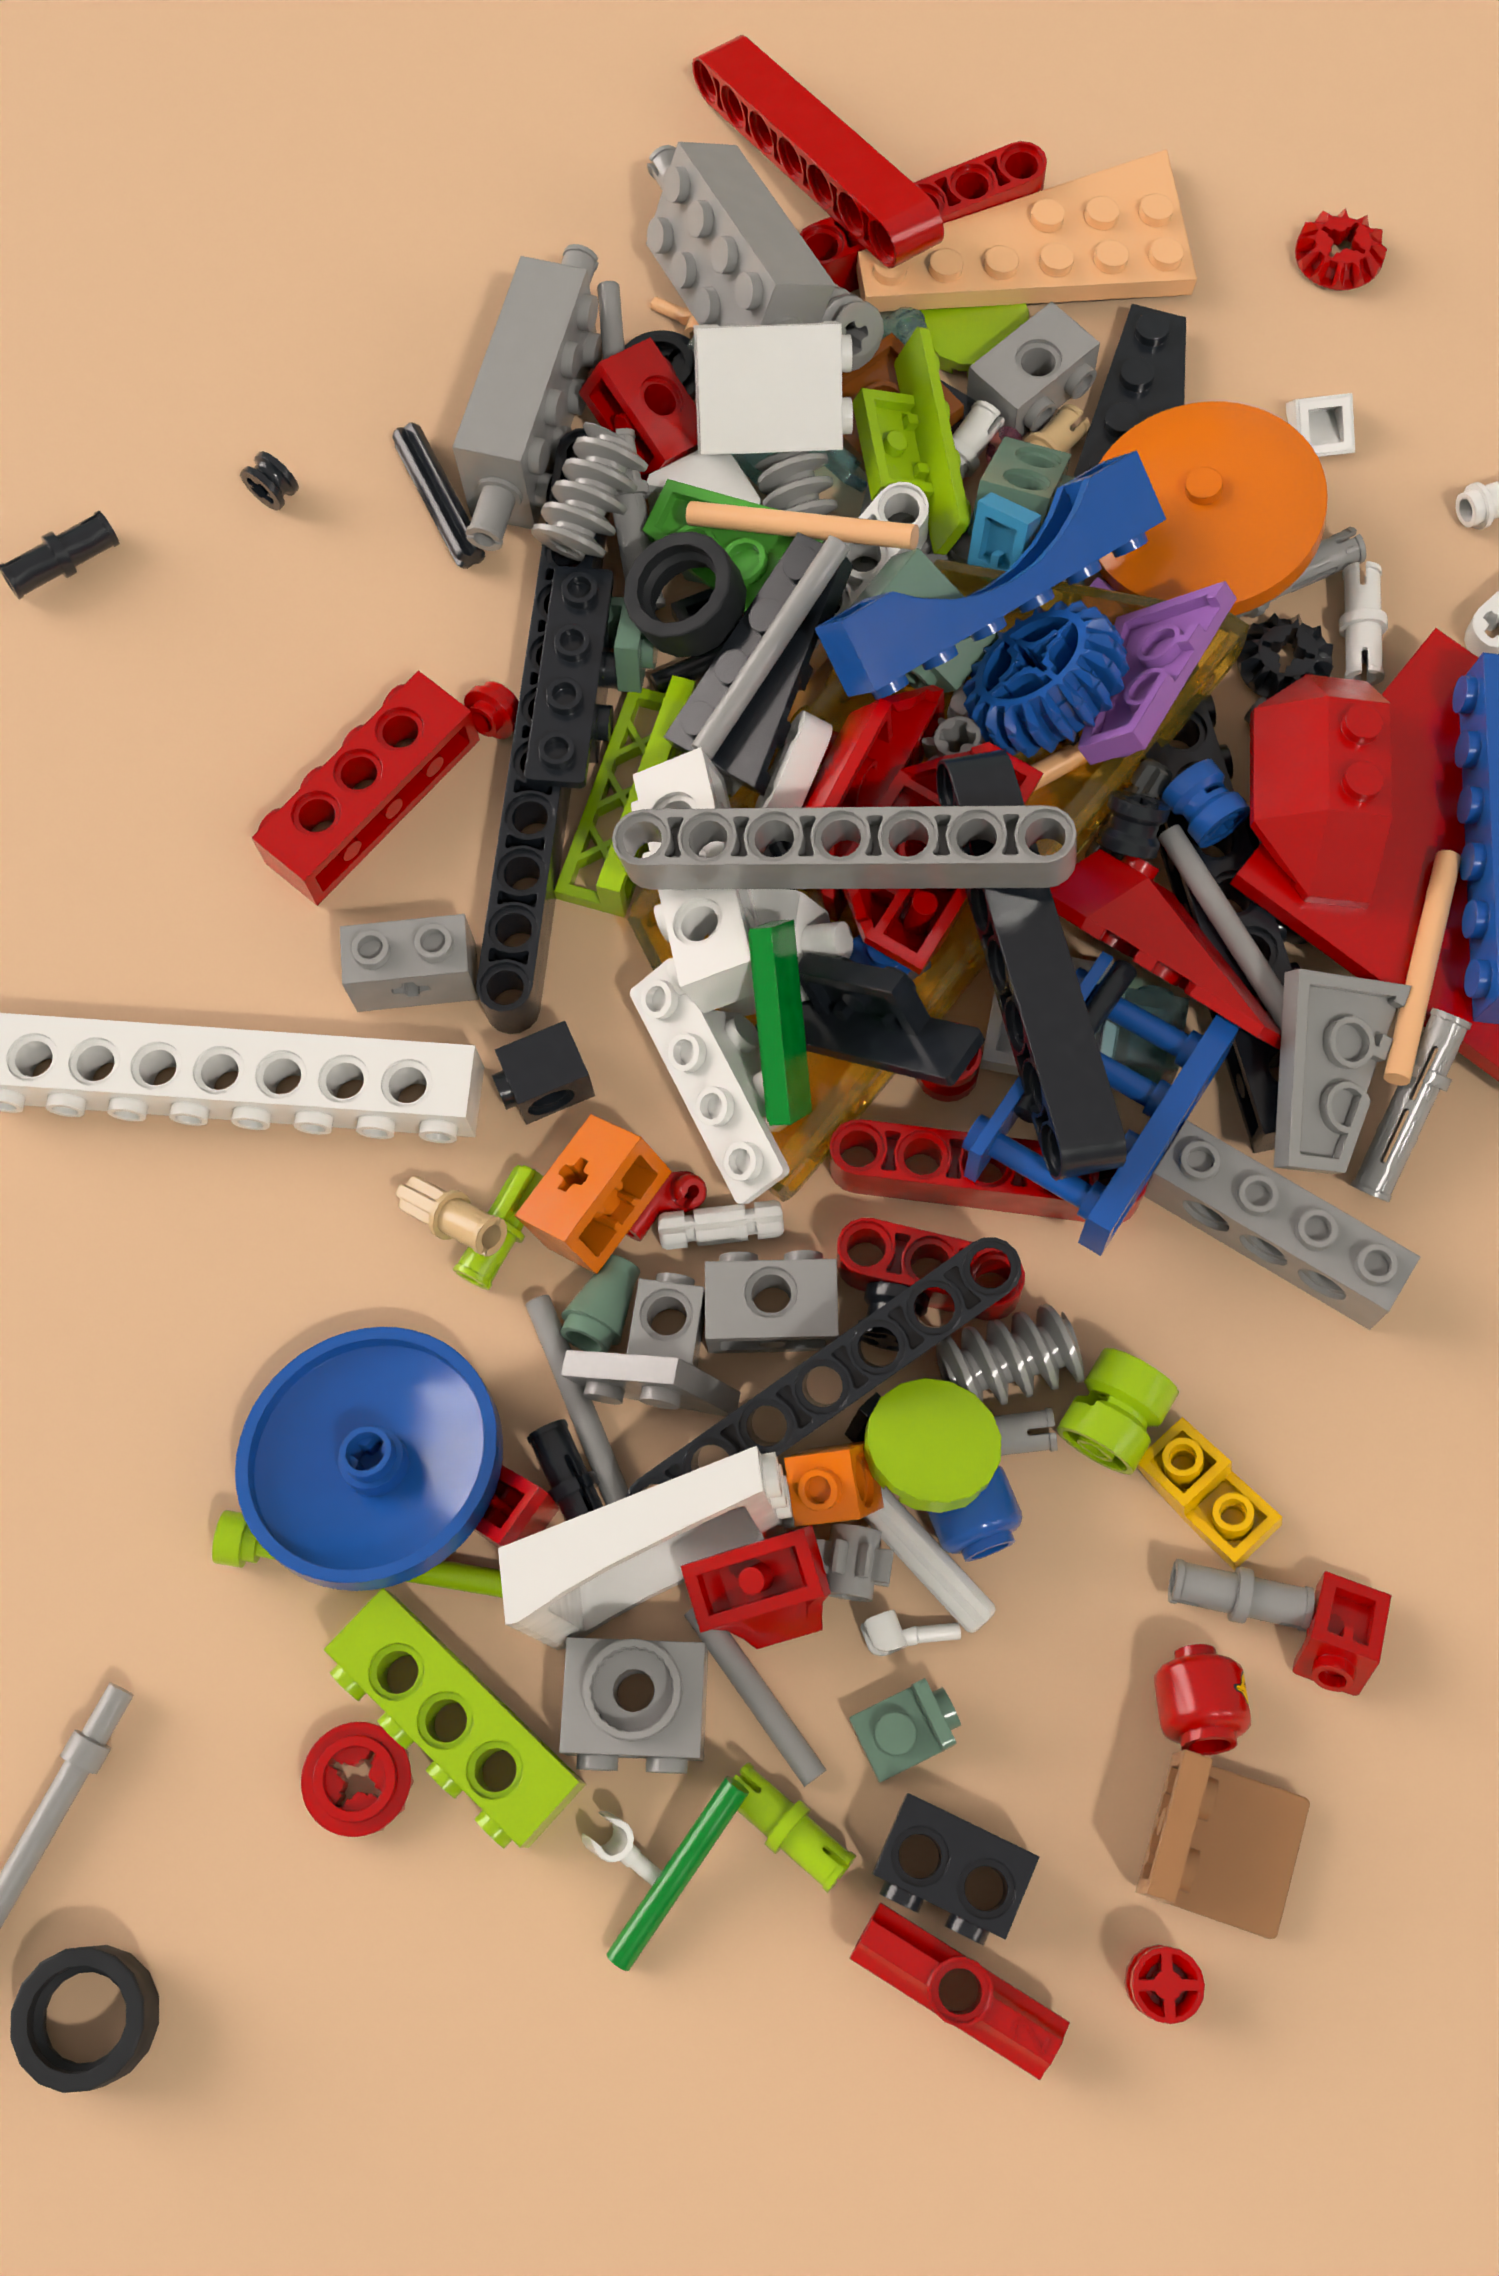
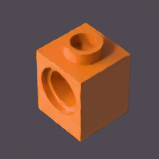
[784,1441,884,1527]

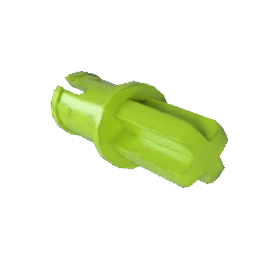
[453,1165,544,1290]

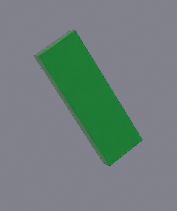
[748,919,812,1126]

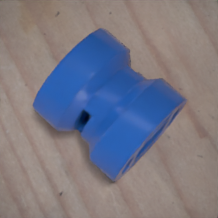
[1162,759,1250,848]

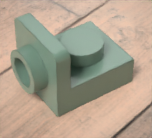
[849,1678,961,1783]

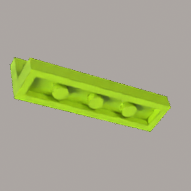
[554,675,696,918]

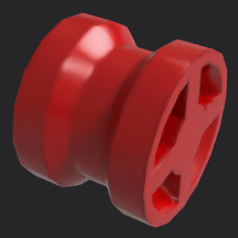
[1124,1944,1205,2024]

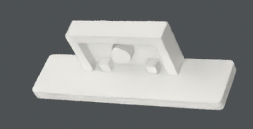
[630,958,790,1204]

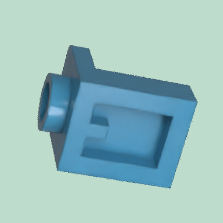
[967,492,1042,581]

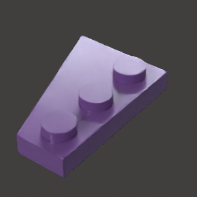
[1078,581,1237,765]

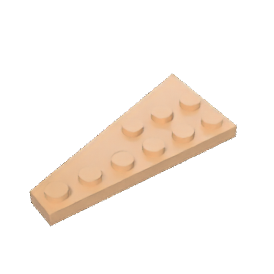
[856,149,1197,312]

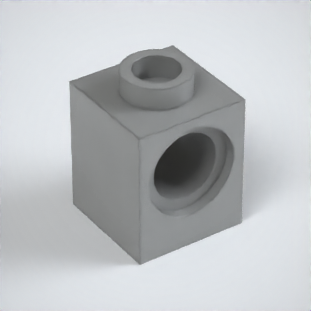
[626,1272,705,1368]

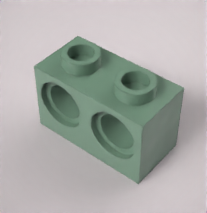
[968,436,1075,536]

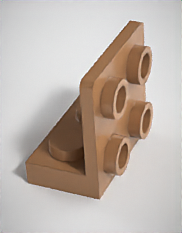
[1135,1749,1310,1939]

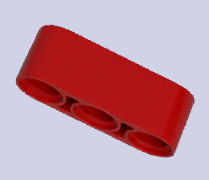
[837,1218,1025,1321]

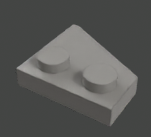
[561,1350,741,1416]

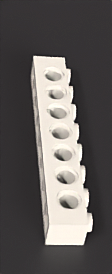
[0,1013,484,1143]

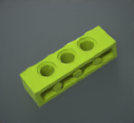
[323,1588,586,1848]

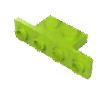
[852,327,971,555]

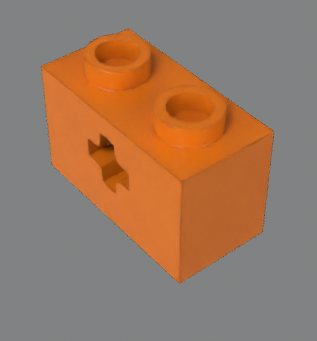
[514,1114,672,1274]

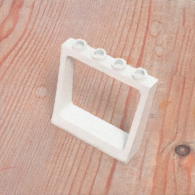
[498,1446,795,1650]

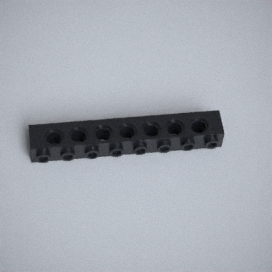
[1130,671,1301,1153]

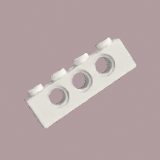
[631,747,759,1013]

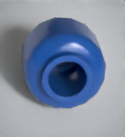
[927,1465,1022,1562]

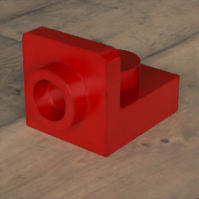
[1292,1571,1392,1696]

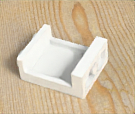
[693,321,853,455]

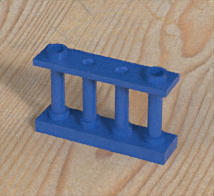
[962,951,1240,1256]

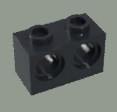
[871,1793,1040,1946]

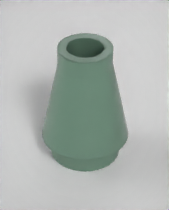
[560,1254,640,1353]

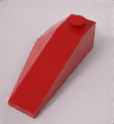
[1050,849,1281,1050]

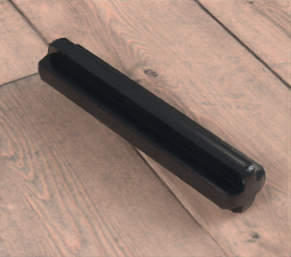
[392,422,485,569]

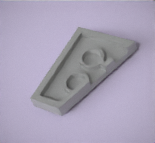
[1274,969,1411,1174]

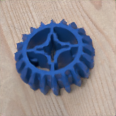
[962,600,1130,758]

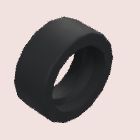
[624,531,747,657]
[10,1945,159,2093]

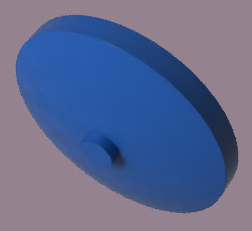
[235,1327,503,1591]

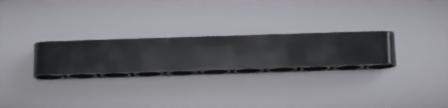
[476,428,610,1034]

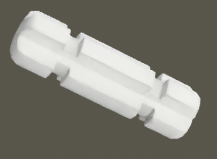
[658,1200,784,1250]

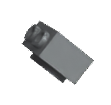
[559,1637,708,1774]

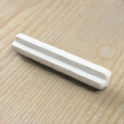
[863,1487,996,1633]

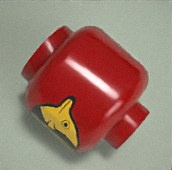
[1154,1644,1251,1755]

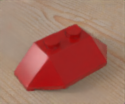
[1250,674,1393,909]
[801,685,945,922]
[843,742,1044,975]

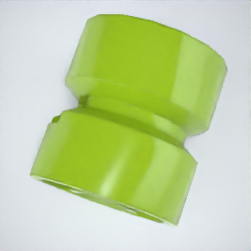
[1056,1348,1179,1475]

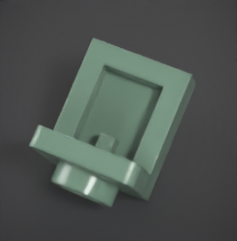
[608,596,658,693]

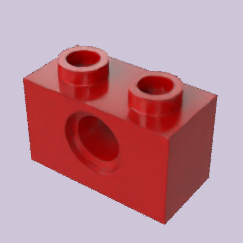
[578,337,698,481]

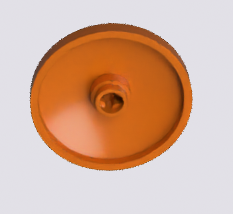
[1099,401,1328,618]

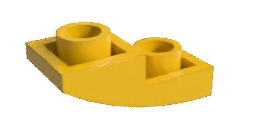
[1137,1417,1282,1571]

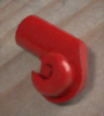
[626,1171,707,1242]

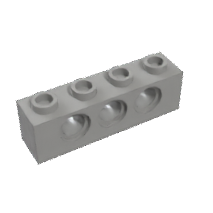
[1144,1120,1420,1330]

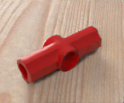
[849,1902,1070,2080]

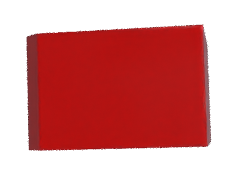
[474,1465,560,1548]

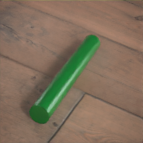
[606,1776,749,1971]

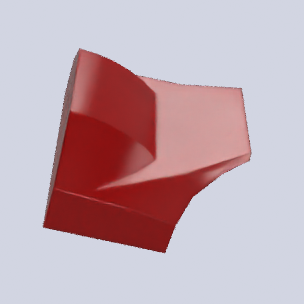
[680,1525,831,1649]

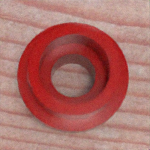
[464,681,519,739]

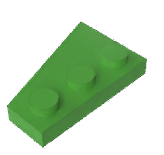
[642,479,824,614]

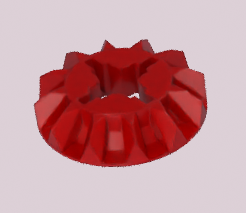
[1295,208,1387,290]
[301,1722,414,1837]

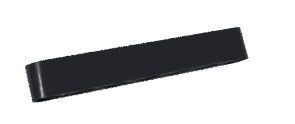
[936,750,1127,1181]
[626,1237,1021,1497]

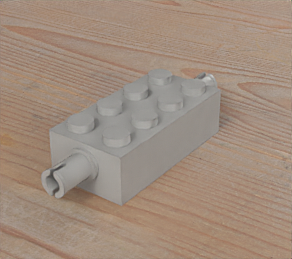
[646,142,836,326]
[452,244,602,551]

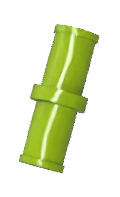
[733,1762,856,1893]

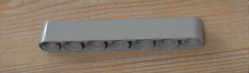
[612,805,1077,890]

